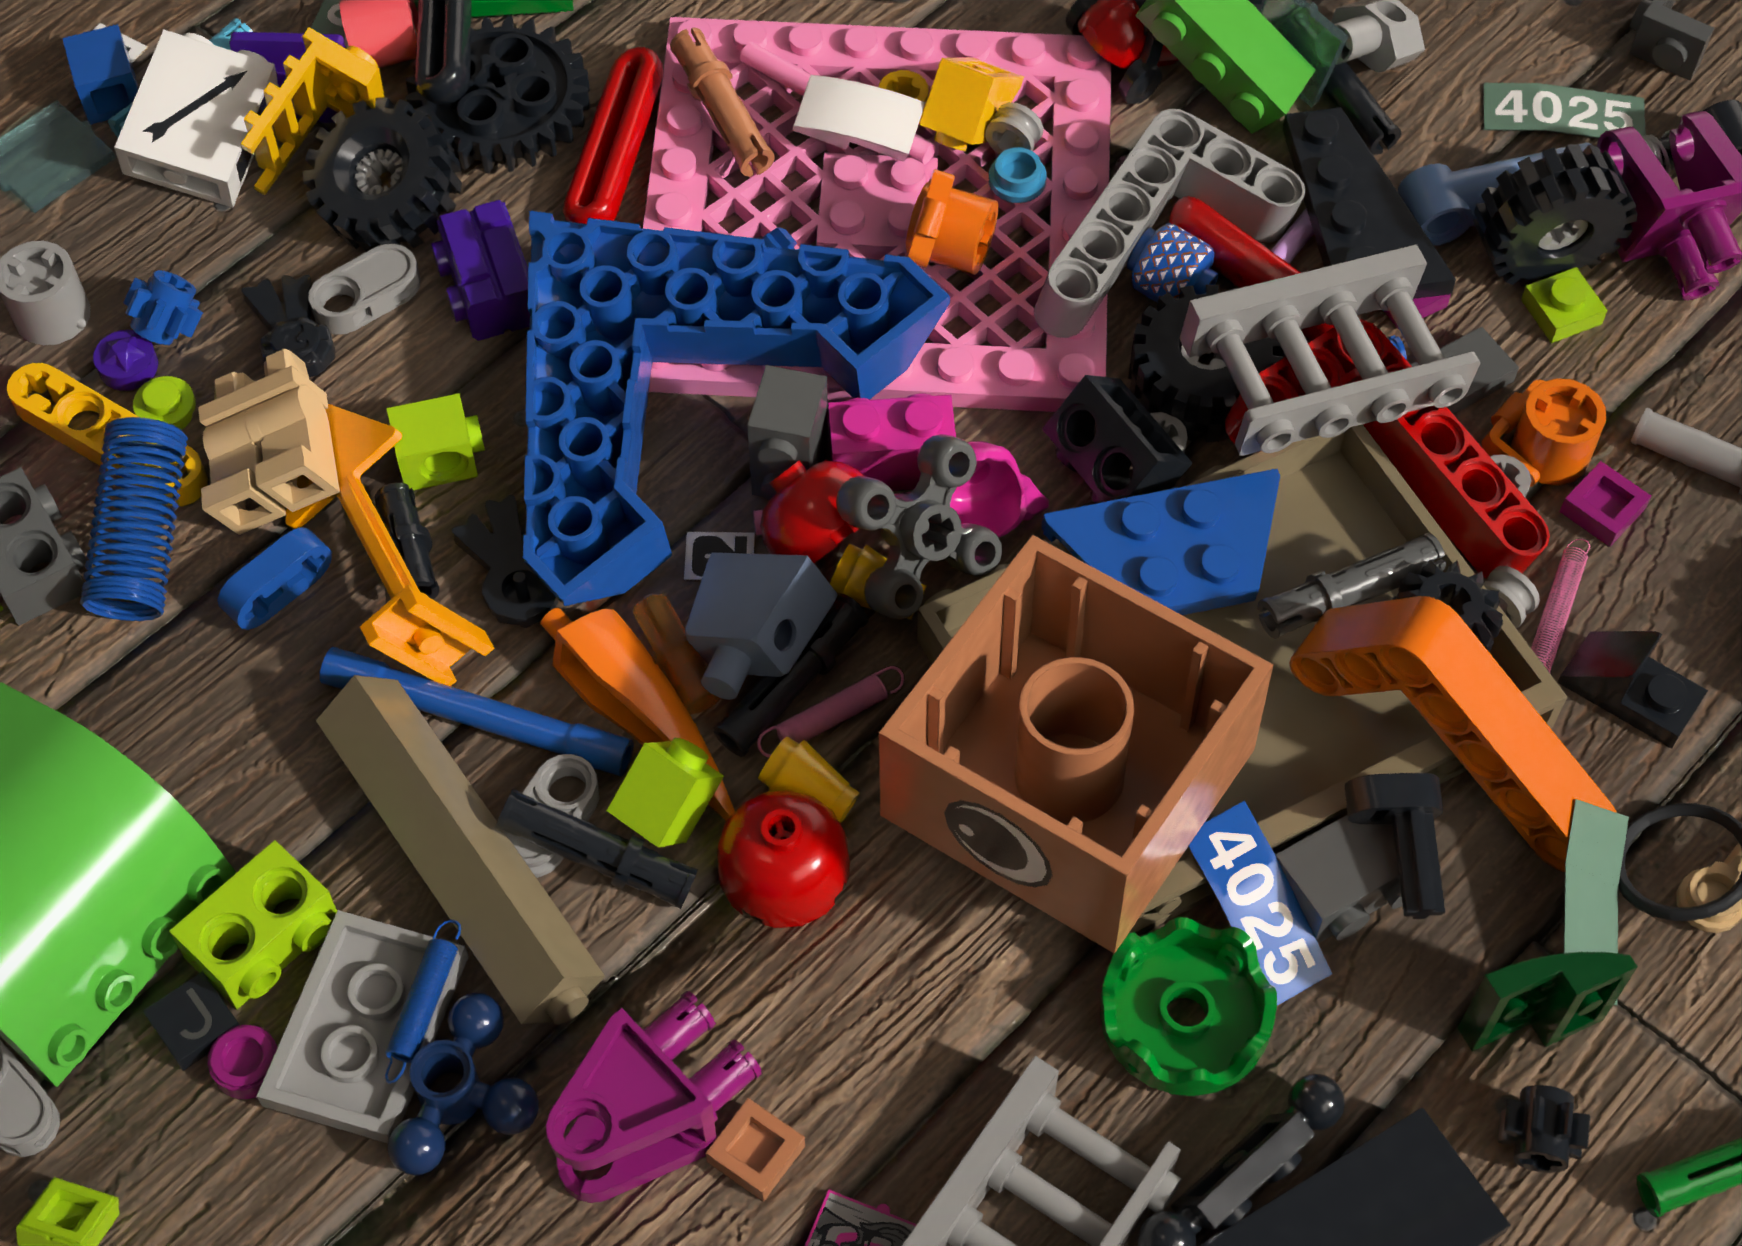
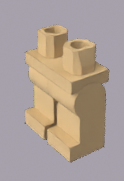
[198,349,340,535]

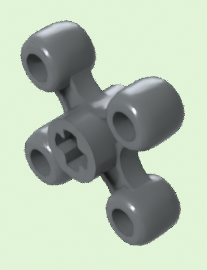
[836,434,1002,620]

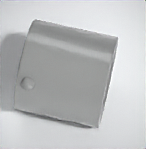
[0,240,90,346]

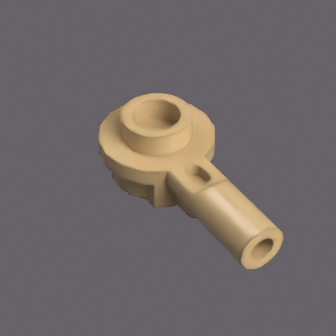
[1676,842,1742,933]

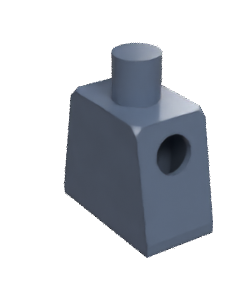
[685,552,838,700]

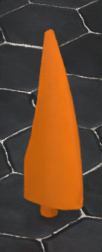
[541,607,735,821]

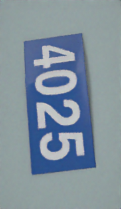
[1189,801,1332,1006]

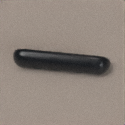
[415,0,472,104]

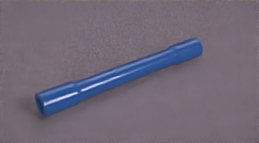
[320,647,634,777]

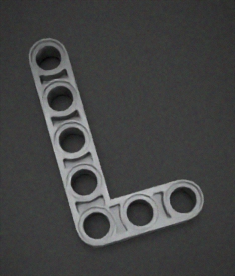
[1034,109,1305,338]

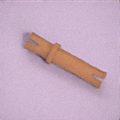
[670,27,775,177]

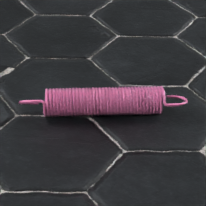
[757,666,904,758]

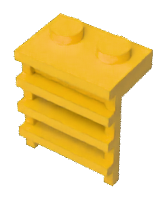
[240,27,384,195]

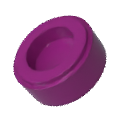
[208,1025,278,1099]

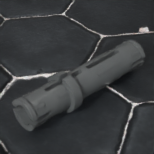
[1257,533,1446,639]

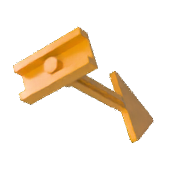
[285,404,495,686]

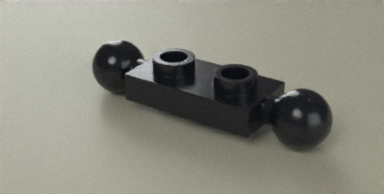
[1138,1073,1345,1246]

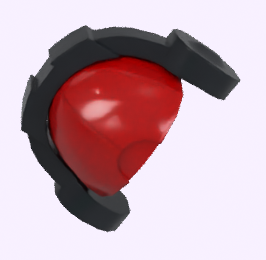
[1065,0,1178,104]

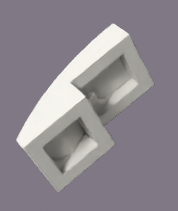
[792,75,925,162]

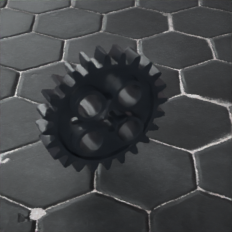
[405,16,590,173]

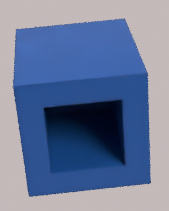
[62,24,139,125]

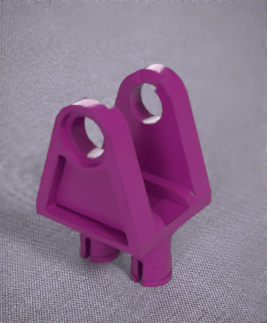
[1597,111,1742,300]
[546,991,762,1203]

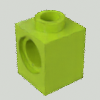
[387,393,485,490]

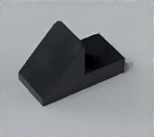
[1557,631,1708,749]

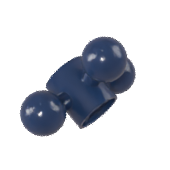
[387,993,539,1175]

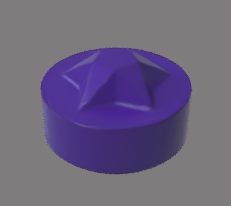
[93,330,158,391]

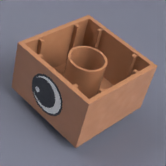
[879,535,1274,954]

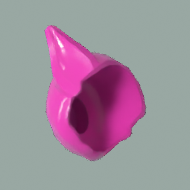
[950,441,1049,537]

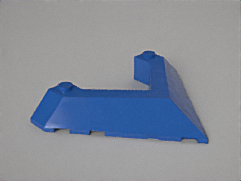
[523,211,950,606]

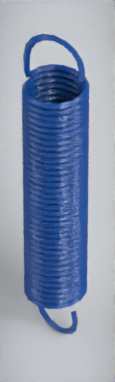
[385,920,461,1084]

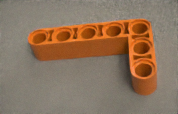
[1289,596,1617,872]

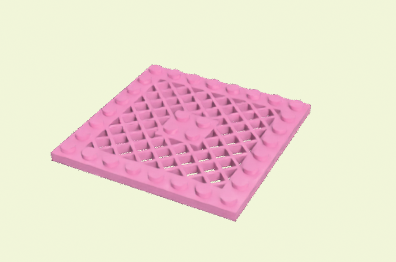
[643,17,1111,412]

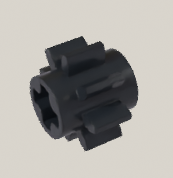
[1498,1085,1591,1173]

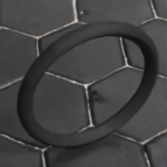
[1618,803,1742,921]

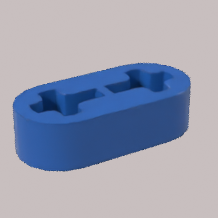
[218,527,332,630]

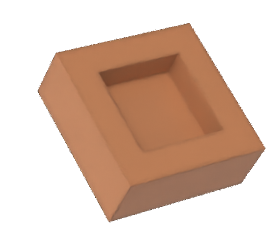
[706,1098,805,1202]

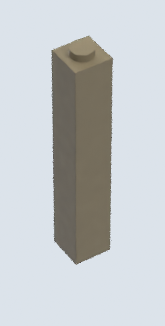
[316,675,605,1024]

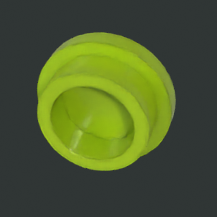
[133,376,196,430]

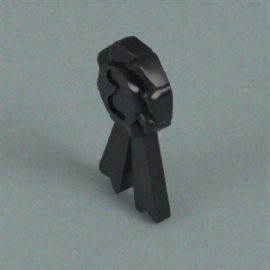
[242,275,336,377]
[452,494,559,628]

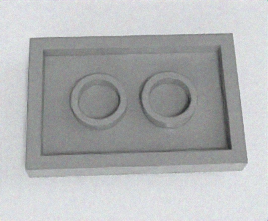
[256,910,469,1143]

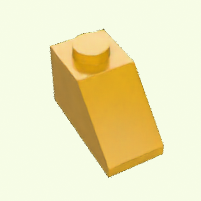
[919,58,1024,151]

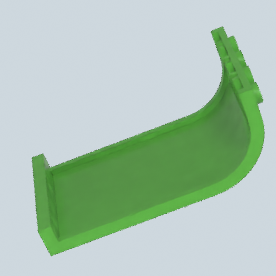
[0,682,237,1087]

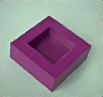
[1559,461,1651,547]

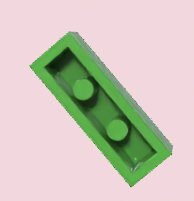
[1135,0,1315,134]

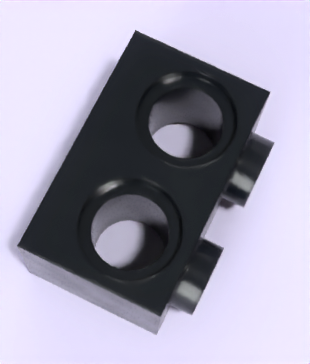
[1042,375,1192,503]

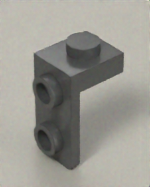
[1629,0,1714,81]

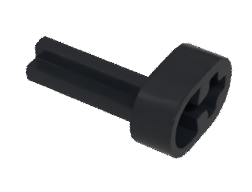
[1344,773,1445,919]

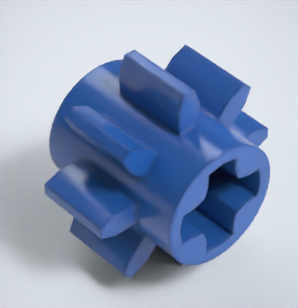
[123,270,203,345]

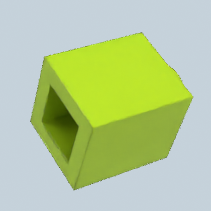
[606,738,724,848]

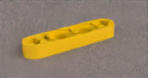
[7,363,208,506]

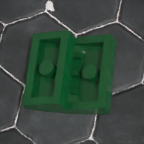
[1458,952,1638,1051]

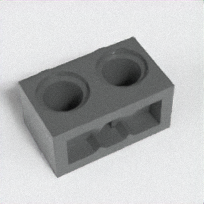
[0,467,87,626]

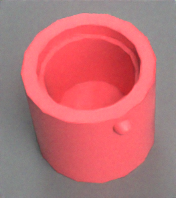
[339,0,418,68]

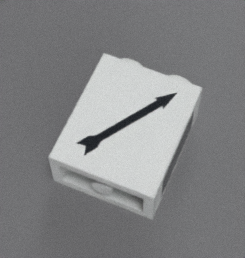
[114,30,278,208]

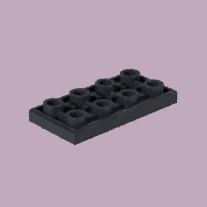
[1200,1107,1511,1246]

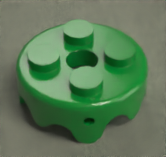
[1100,917,1277,1096]

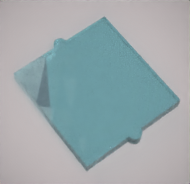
[1260,0,1349,107]
[0,100,115,213]

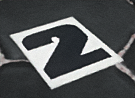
[684,532,755,580]

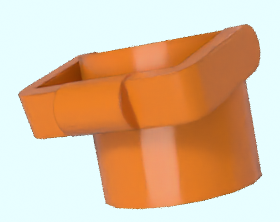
[906,169,998,275]
[1481,378,1606,487]

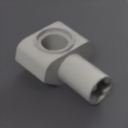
[1319,0,1425,72]

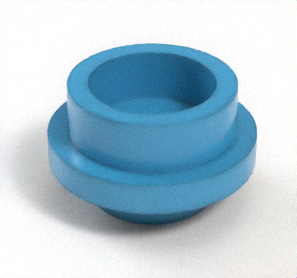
[989,147,1047,203]

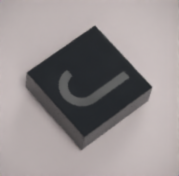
[143,971,240,1071]

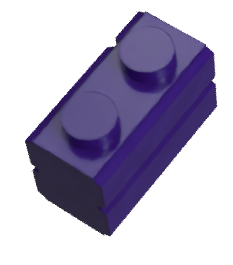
[431,200,530,341]

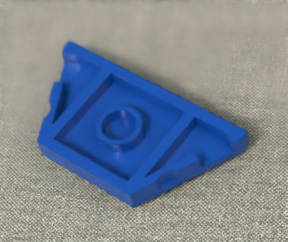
[1041,468,1280,615]

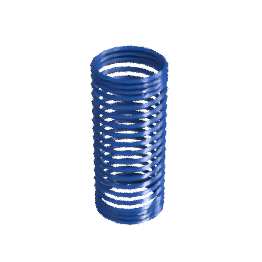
[80,417,188,621]

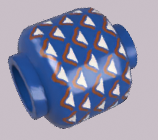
[1126,223,1219,303]

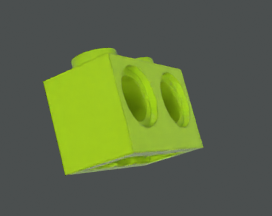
[169,840,337,1010]

